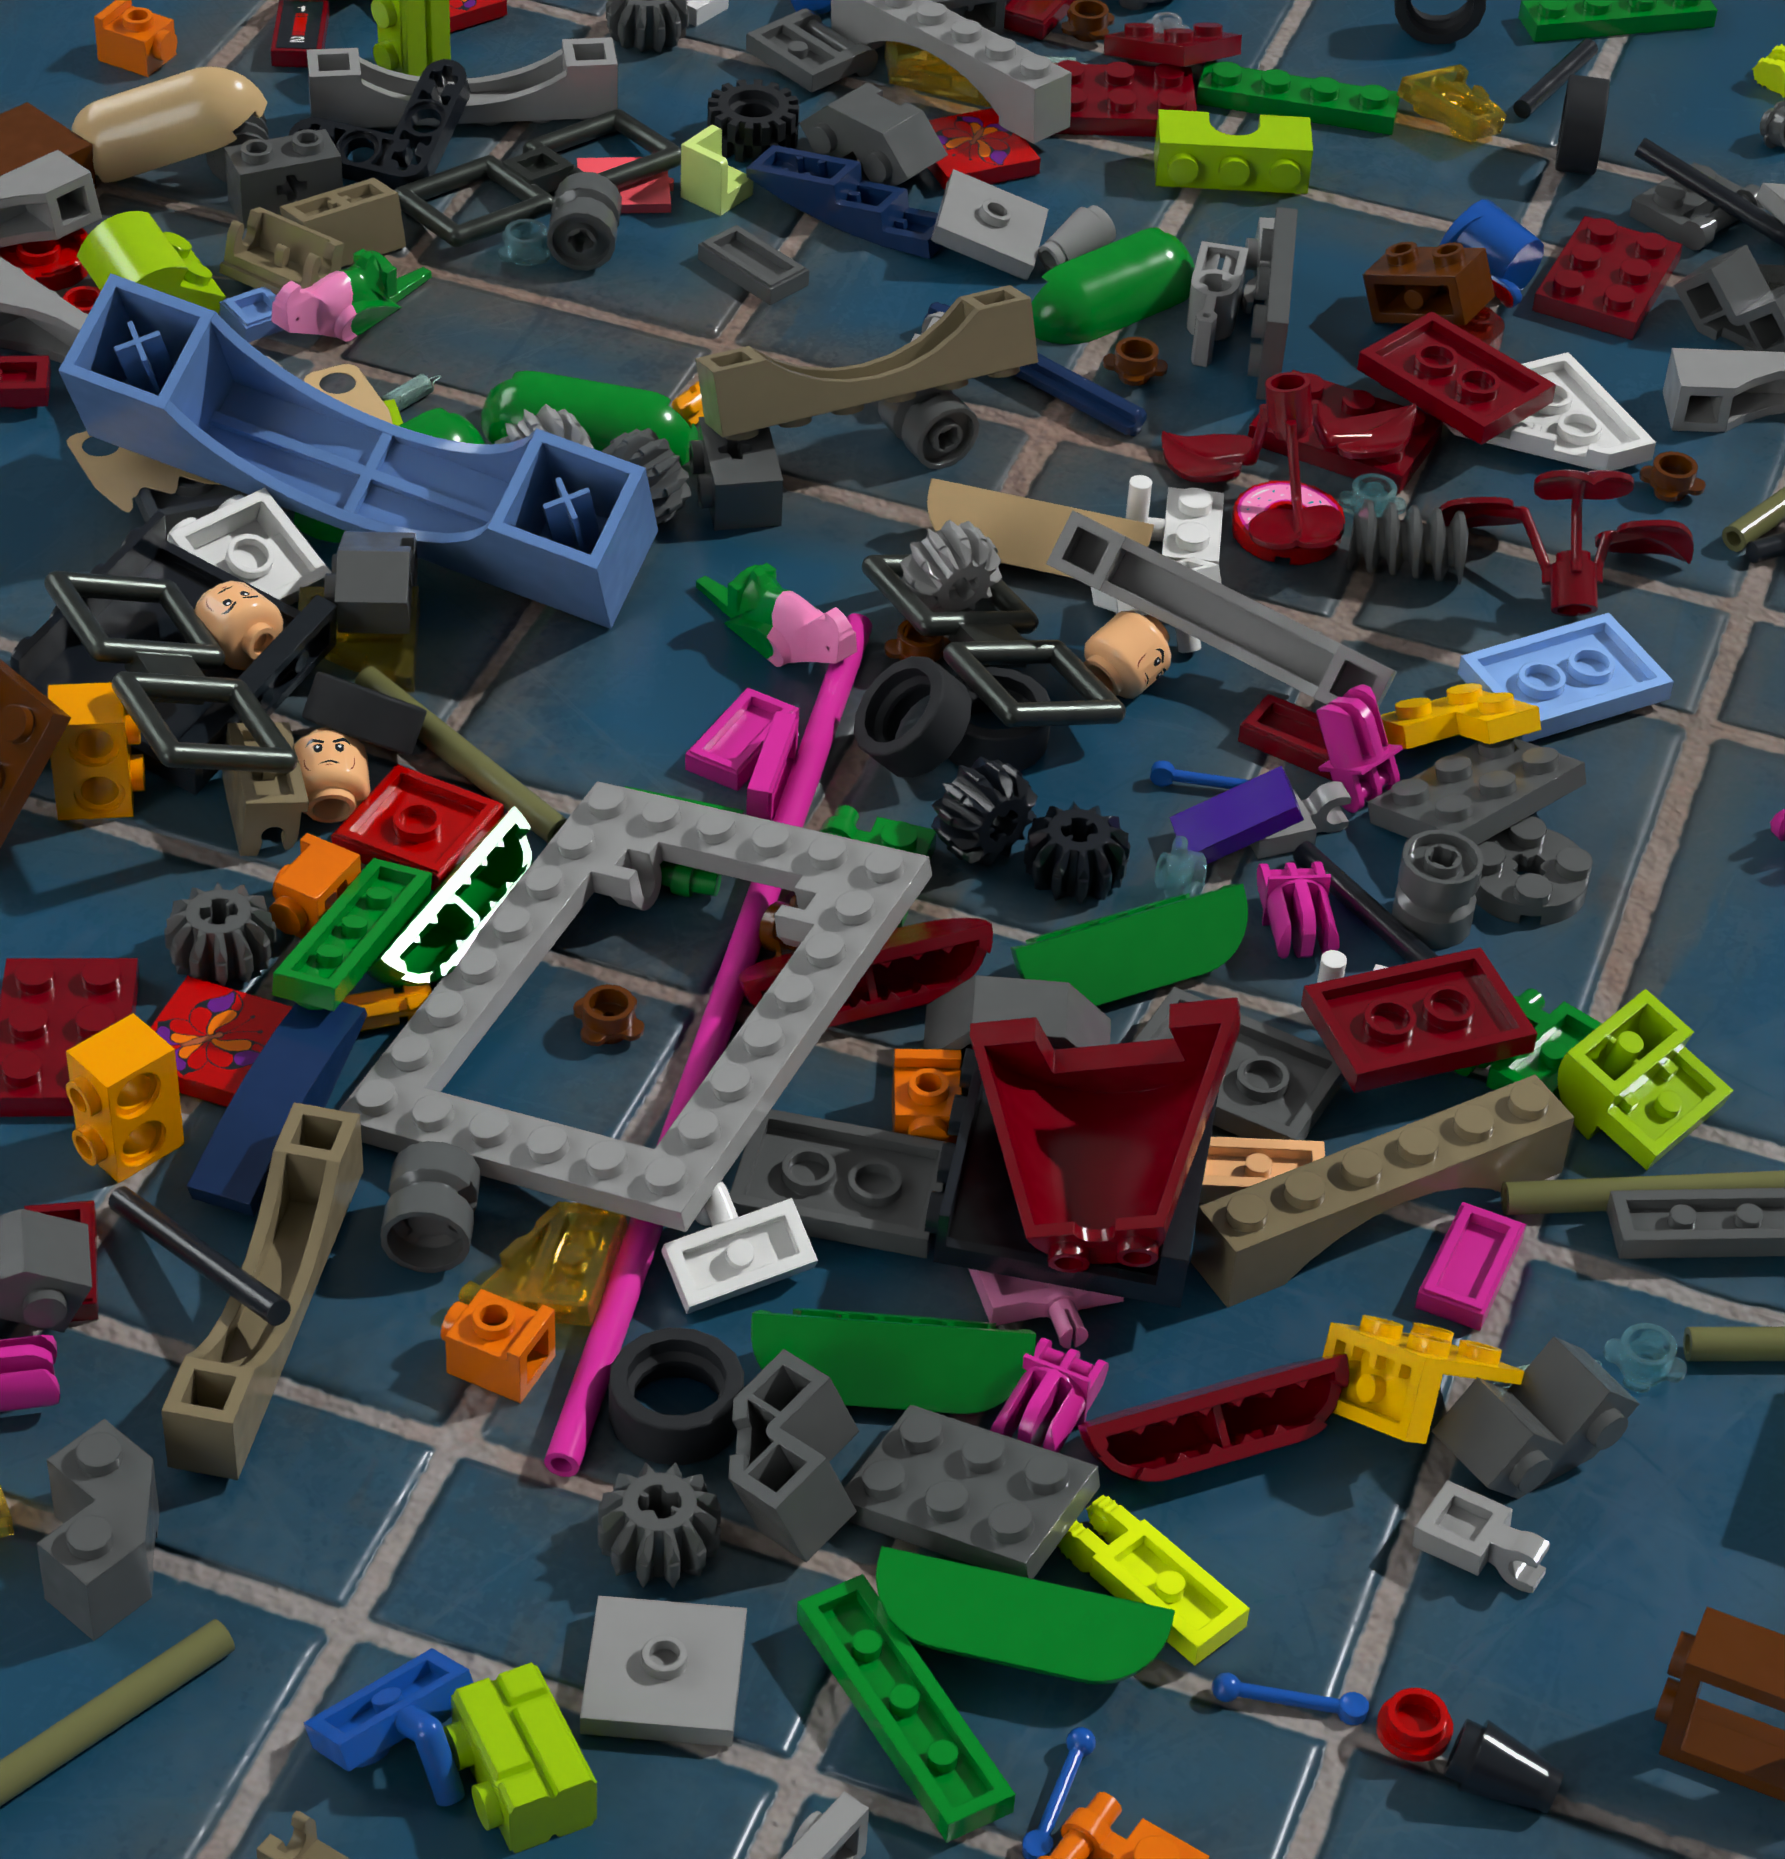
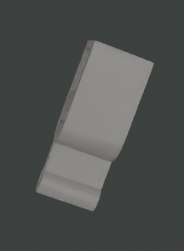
[1186,241,1249,367]

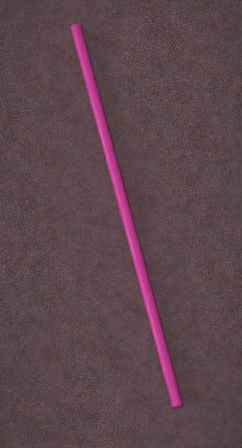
[544,613,873,1477]

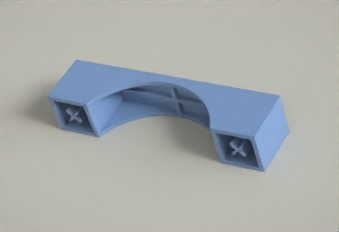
[58,273,658,629]

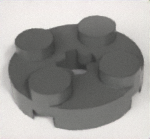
[1475,816,1593,925]

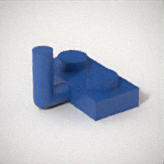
[304,1648,474,1806]

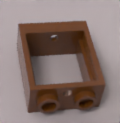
[1654,1607,1785,1802]

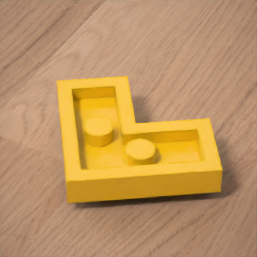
[1381,683,1541,749]

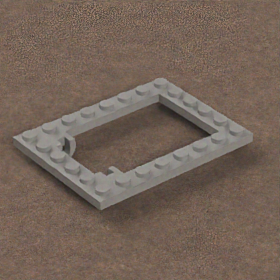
[339,781,932,1232]

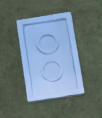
[1458,613,1674,742]

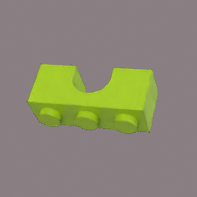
[1154,109,1313,194]

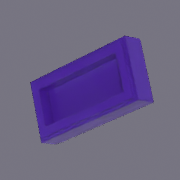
[1169,766,1304,872]

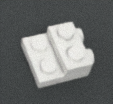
[167,488,332,605]

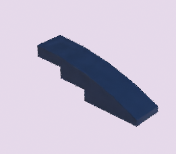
[746,145,943,259]
[187,1002,367,1217]

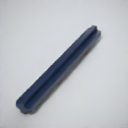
[924,302,1147,436]

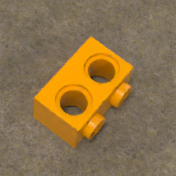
[48,682,146,820]
[66,1013,184,1183]

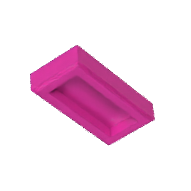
[685,688,799,791]
[746,711,799,821]
[1415,1202,1526,1331]

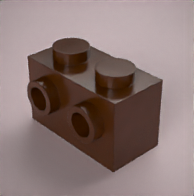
[1362,242,1495,325]

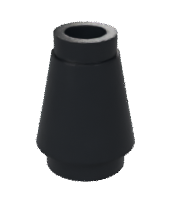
[1443,1719,1564,1813]

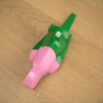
[271,249,432,342]
[696,563,857,667]

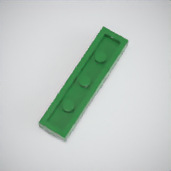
[1518,0,1718,42]
[1196,62,1401,135]
[272,858,432,1012]
[797,1574,1016,1843]

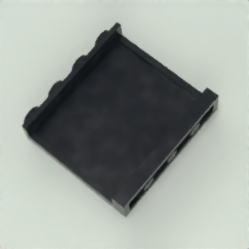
[10,511,337,796]
[924,1048,1219,1308]

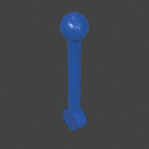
[1150,761,1249,789]
[1212,1672,1369,1725]
[1022,1727,1096,1859]

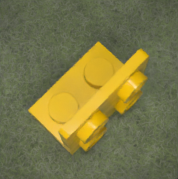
[1315,1315,1524,1444]

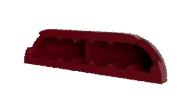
[739,918,993,1028]
[1078,1354,1349,1482]

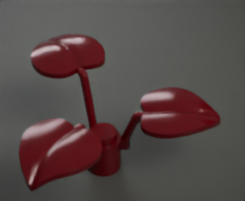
[1161,372,1417,550]
[1439,470,1694,616]

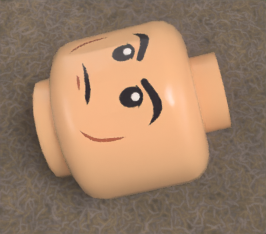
[195,581,283,670]
[1084,611,1171,699]
[294,727,370,823]

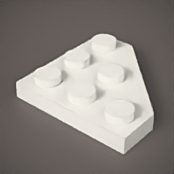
[1443,352,1656,471]

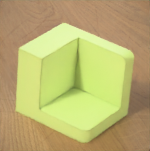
[680,125,753,216]

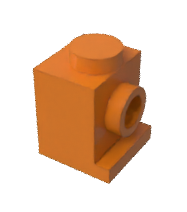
[94,0,178,77]
[269,833,361,939]
[891,1049,962,1144]
[441,1289,556,1404]

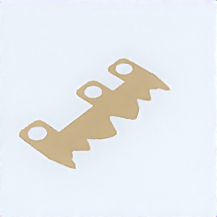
[67,364,393,513]

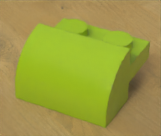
[77,211,226,313]
[1557,988,1734,1171]

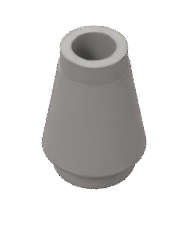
[1038,205,1116,271]

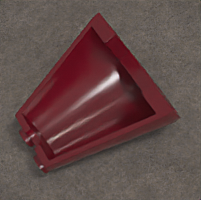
[970,997,1241,1273]

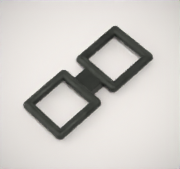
[395,109,681,248]
[862,554,1126,727]
[44,571,298,773]

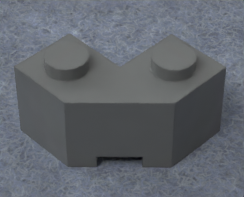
[799,82,948,187]
[1673,244,1785,352]
[324,531,418,634]
[923,975,1111,1096]
[0,1208,92,1333]
[1432,1336,1640,1499]
[729,1349,859,1563]
[37,1419,160,1641]

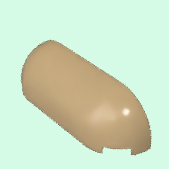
[72,67,267,183]
[927,478,1154,579]

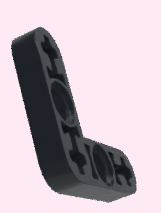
[289,59,471,190]

